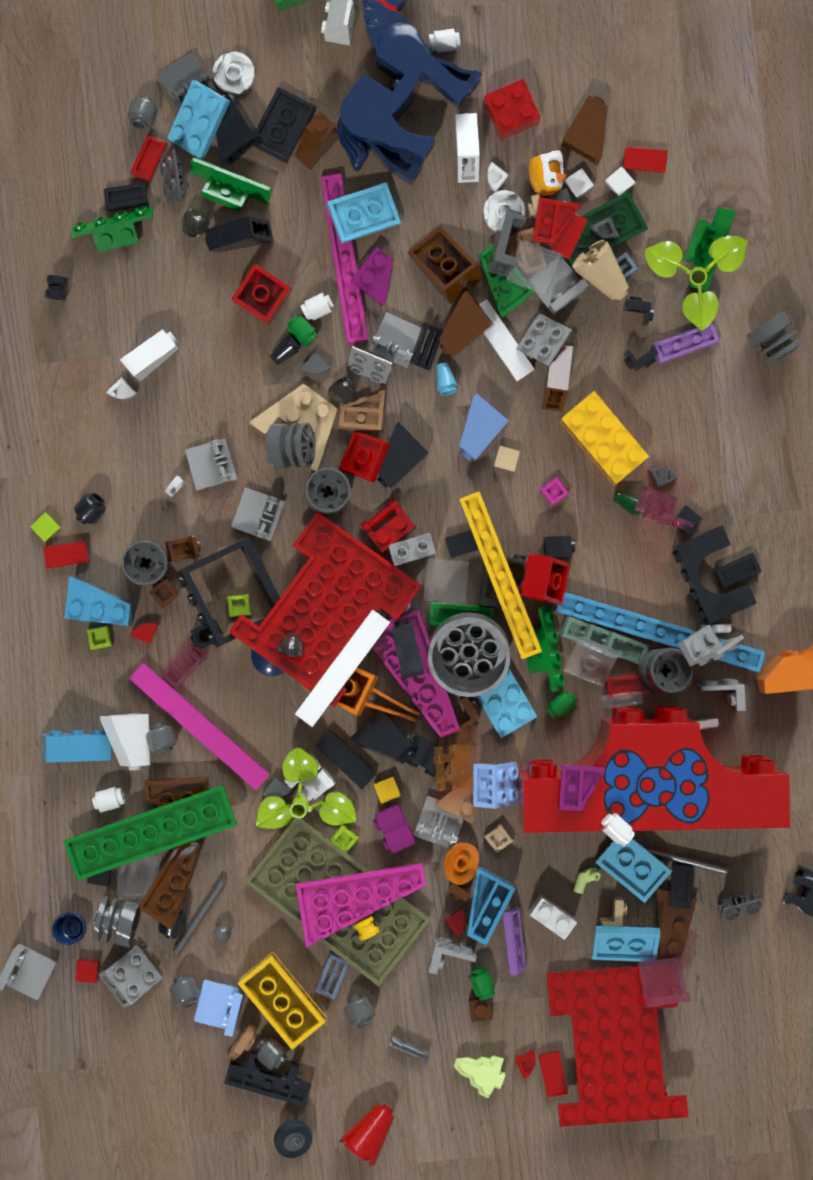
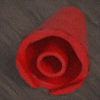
[339,1103,395,1167]

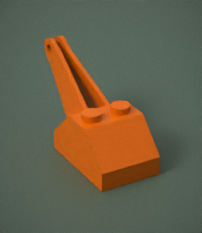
[756,645,813,694]
[302,666,420,722]

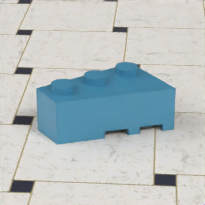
[64,576,134,626]
[41,730,111,763]
[467,865,516,945]

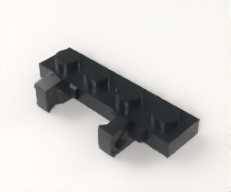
[224,1049,312,1107]

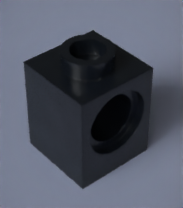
[544,535,575,558]
[190,619,225,650]

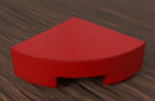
[130,623,159,644]
[445,907,466,937]
[515,1049,536,1079]

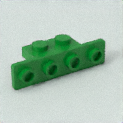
[190,157,272,212]
[70,206,154,253]
[684,208,736,291]
[527,605,565,692]

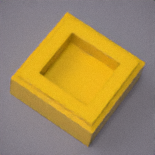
[374,776,401,804]

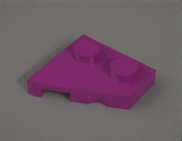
[350,247,393,306]
[558,764,605,811]

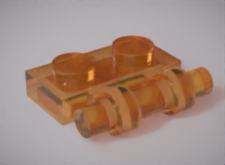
[433,743,473,791]

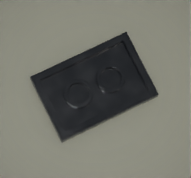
[253,87,316,164]

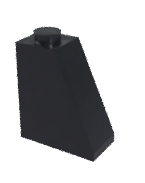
[216,93,263,165]
[205,216,273,253]
[377,422,428,489]
[391,619,425,679]
[350,710,418,764]

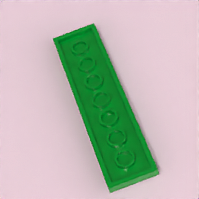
[63,784,238,881]

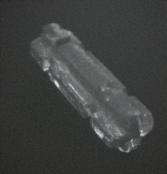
[601,691,643,709]

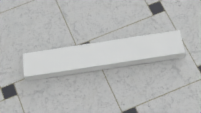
[295,610,390,728]

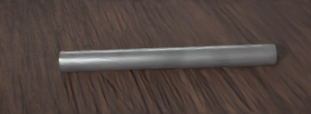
[645,845,729,875]
[173,879,226,954]

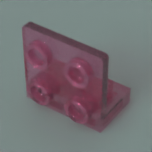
[635,486,694,529]
[638,957,691,1007]

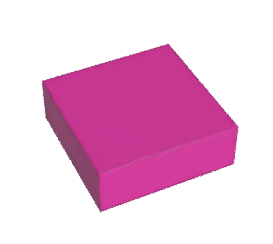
[540,477,570,506]

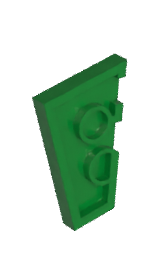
[479,244,535,319]
[429,601,494,649]

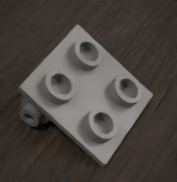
[369,312,421,368]
[516,313,572,366]
[347,346,393,385]
[185,438,237,491]
[231,487,285,541]
[413,796,463,848]

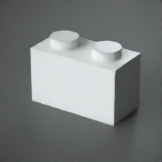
[528,893,577,940]

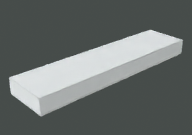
[479,299,535,382]

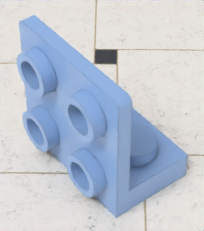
[473,762,519,809]
[194,980,244,1037]

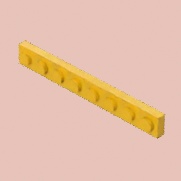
[459,491,542,659]

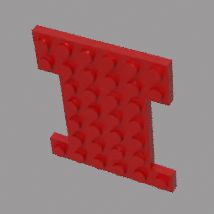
[229,511,422,708]
[546,964,689,1127]

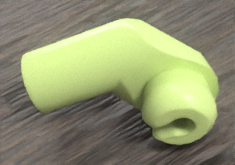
[573,867,601,894]

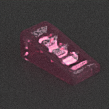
[161,643,207,689]

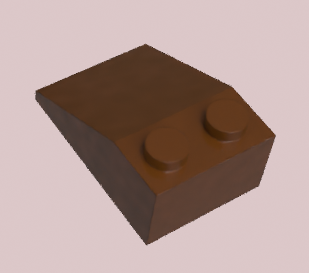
[407,226,483,304]

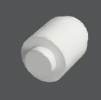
[429,28,460,53]
[301,293,334,321]
[92,787,125,812]
[601,813,635,846]

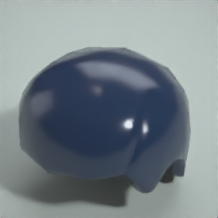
[51,912,87,945]

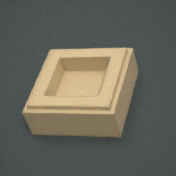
[494,446,520,472]
[484,823,513,853]

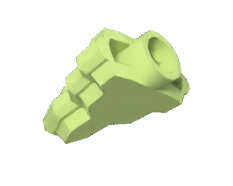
[453,1055,505,1098]

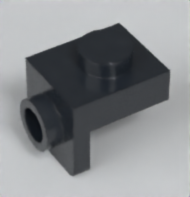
[623,297,654,326]
[624,347,659,372]

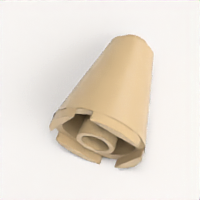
[572,240,629,300]

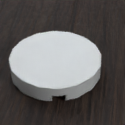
[213,51,255,96]
[483,190,526,233]

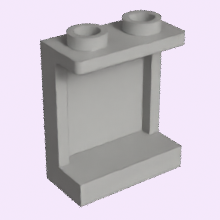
[389,533,436,566]

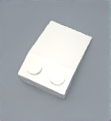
[321,0,358,45]

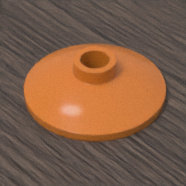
[444,842,480,885]

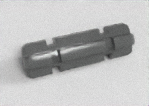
[389,1036,429,1063]

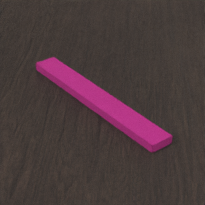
[320,173,368,345]
[129,662,270,790]

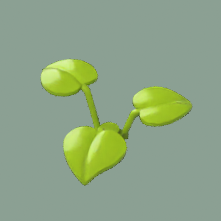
[645,236,748,330]
[256,748,356,829]

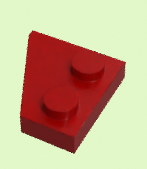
[532,198,580,245]

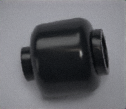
[74,493,106,525]
[158,910,186,939]

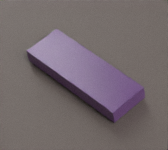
[652,322,720,364]
[503,907,527,976]

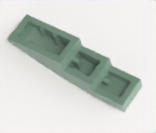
[559,615,649,665]

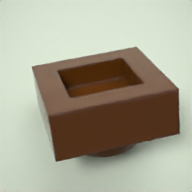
[149,579,180,608]
[448,882,471,902]
[468,998,493,1022]

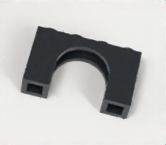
[672,525,757,624]

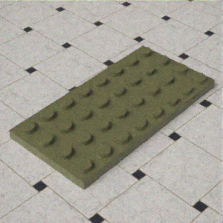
[245,818,431,986]

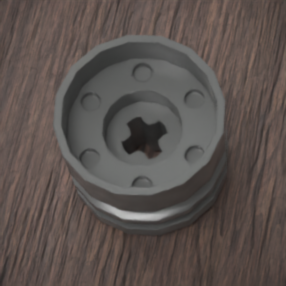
[745,311,804,366]
[266,423,316,469]
[304,468,351,516]
[122,540,169,585]
[638,648,693,693]
[93,896,140,948]

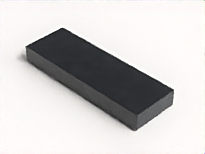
[316,730,376,790]

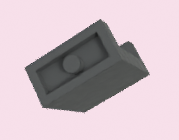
[486,210,527,277]

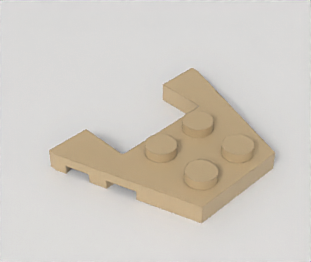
[250,384,338,472]

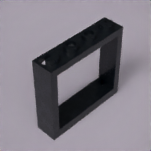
[177,537,280,648]

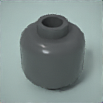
[127,96,158,130]
[146,722,176,755]
[169,975,201,1009]
[344,995,375,1029]
[257,1037,288,1070]

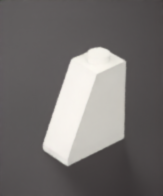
[455,113,479,183]
[120,329,179,381]
[100,713,150,770]

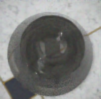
[182,209,210,237]
[328,376,356,404]
[276,633,305,658]

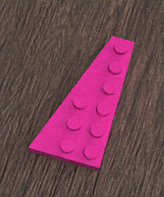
[372,610,460,737]
[296,863,426,948]

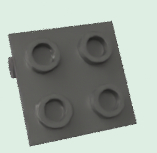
[157,52,215,110]
[160,149,186,203]
[717,891,765,921]

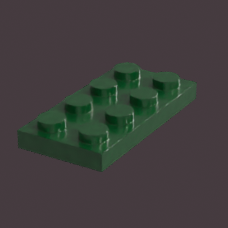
[567,191,648,270]

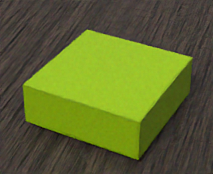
[30,512,61,542]
[227,594,251,618]
[87,625,112,650]
[330,824,359,853]

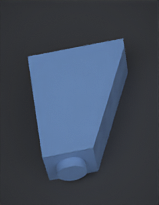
[459,393,509,461]

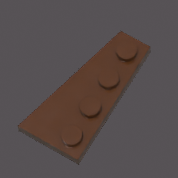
[138,841,203,930]

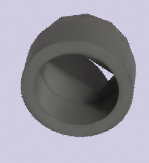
[213,925,231,944]

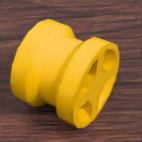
[353,915,379,941]

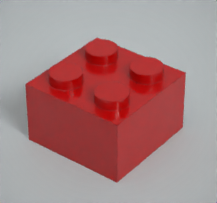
[483,78,541,141]
[231,263,292,326]
[521,554,570,605]

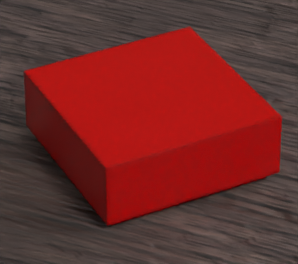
[75,959,99,983]

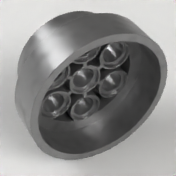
[428,613,510,697]

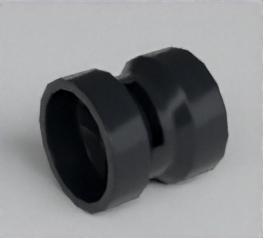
[45,275,69,300]

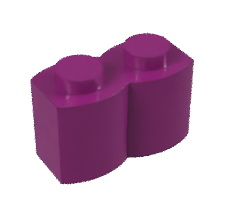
[373,803,416,853]

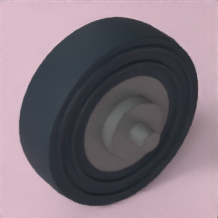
[274,1120,312,1158]

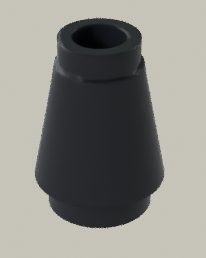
[270,334,302,365]

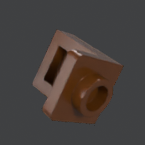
[165,535,201,563]
[459,697,480,730]

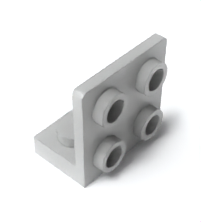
[528,256,589,316]
[678,624,744,666]
[695,679,746,711]
[428,937,477,975]
[0,943,56,1000]
[98,945,162,1008]

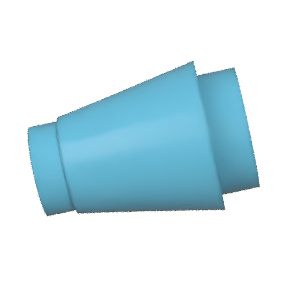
[436,363,458,396]

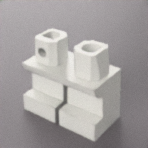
[284,752,336,801]

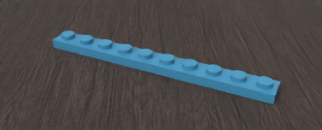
[555,592,766,672]

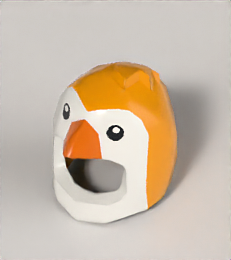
[528,150,566,196]

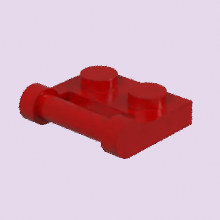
[360,498,417,554]

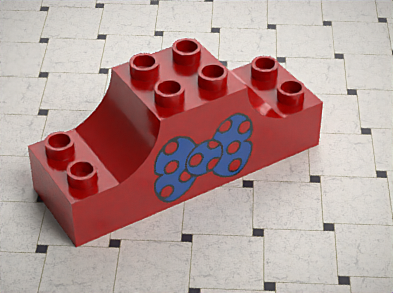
[518,706,790,833]

